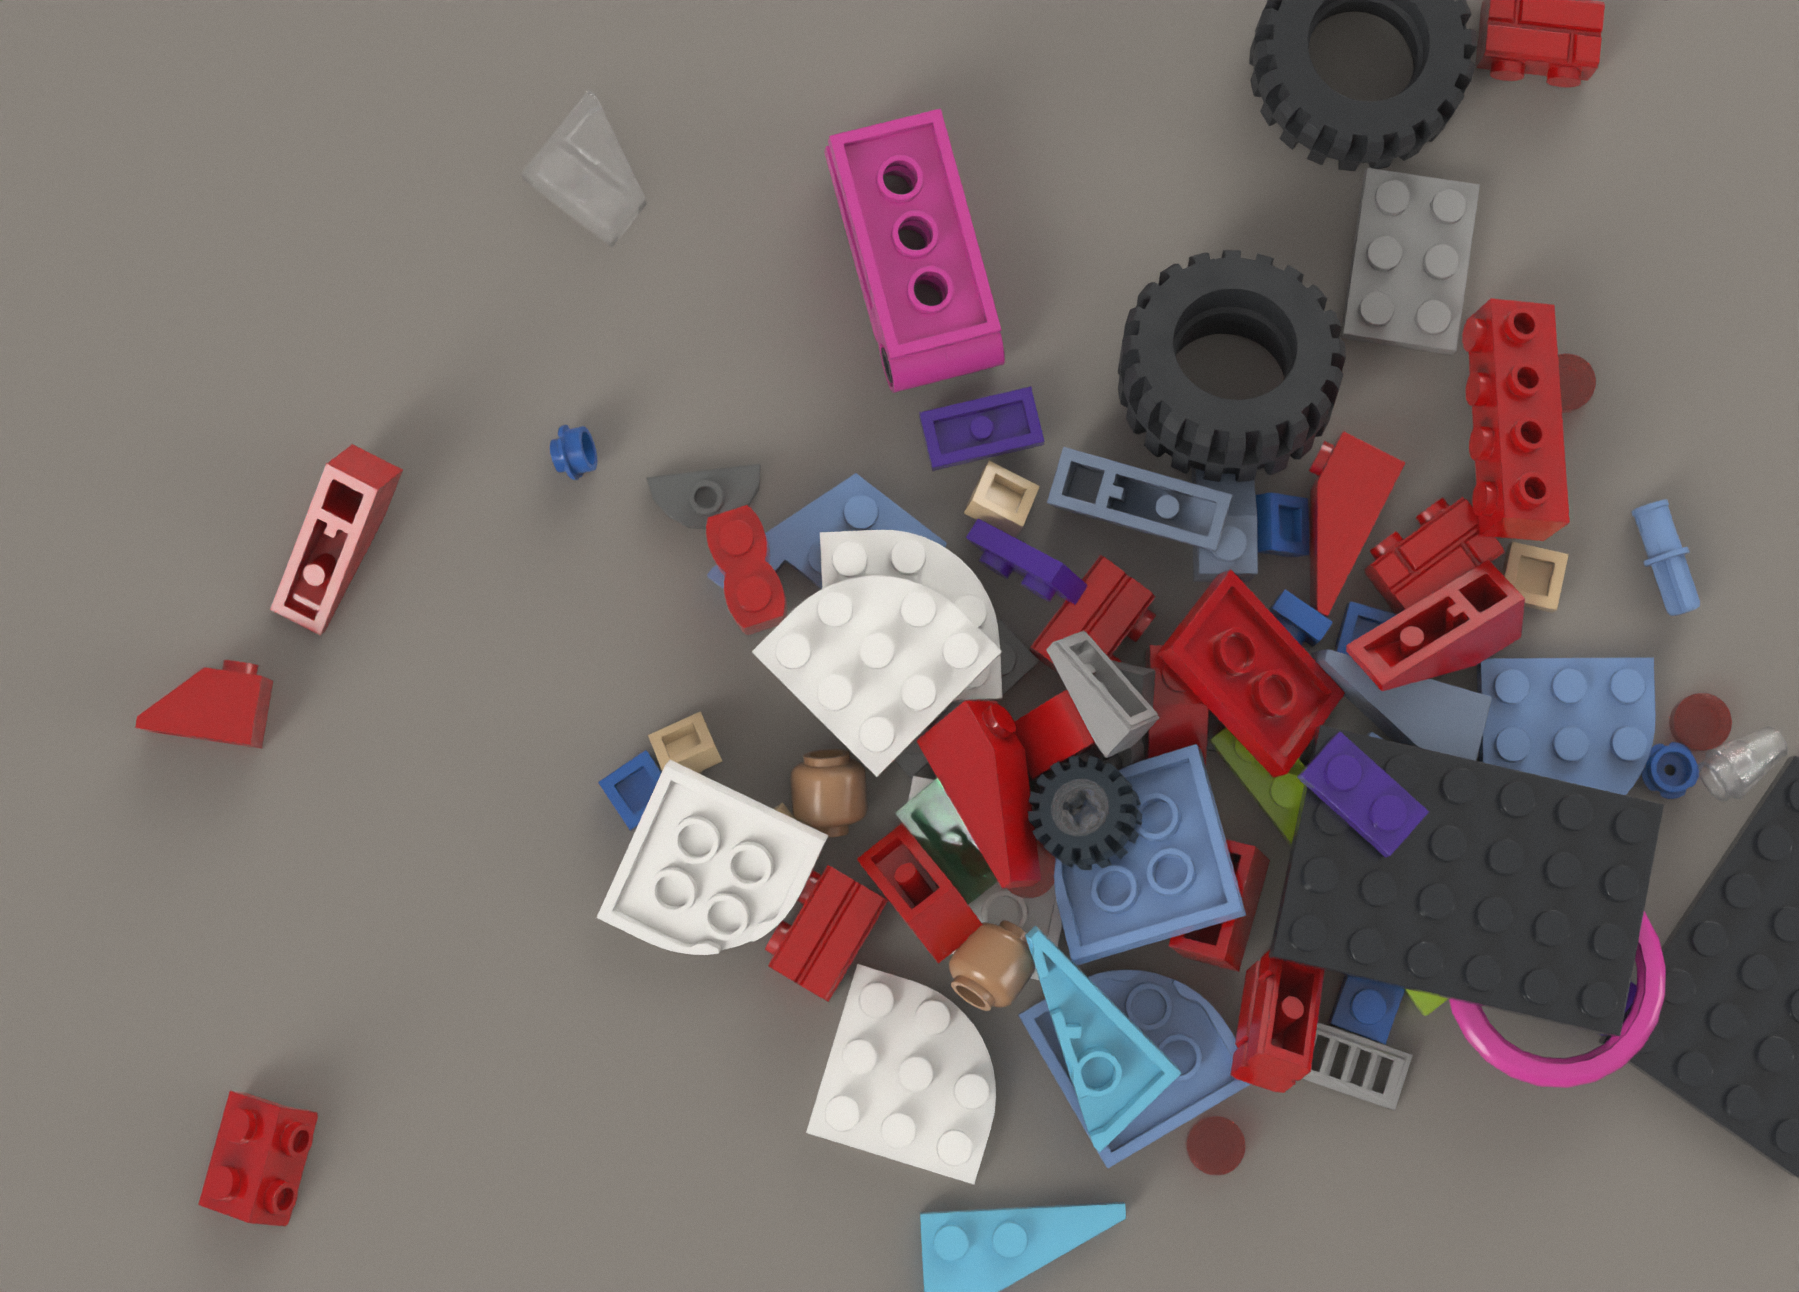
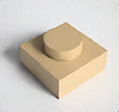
[964,460,1040,538]
[1502,541,1569,613]
[648,711,723,773]

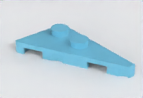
[1025,925,1181,1152]
[920,1202,1126,1292]

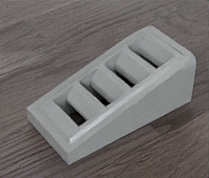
[1047,631,1160,758]
[1302,1022,1413,1110]

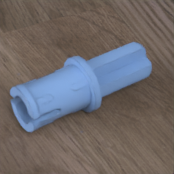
[1631,499,1700,616]

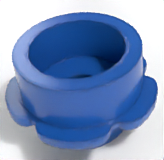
[550,424,597,480]
[1641,742,1699,799]

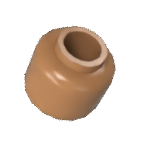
[790,749,868,837]
[949,920,1035,1011]

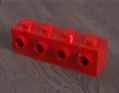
[1462,298,1570,541]

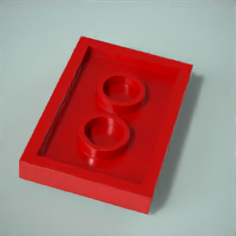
[1157,569,1345,778]

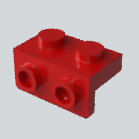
[198,1091,318,1226]

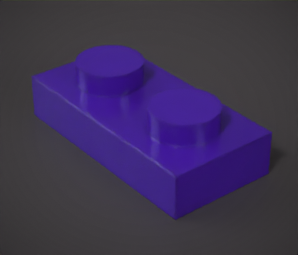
[919,386,1045,471]
[966,519,1088,605]
[1297,731,1429,858]

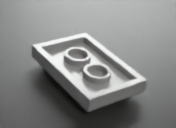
[1340,168,1480,355]

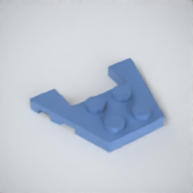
[707,473,947,590]

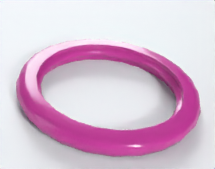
[1449,911,1666,1088]

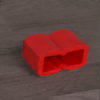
[706,505,788,635]

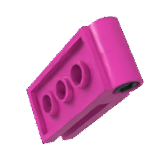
[824,108,1005,393]

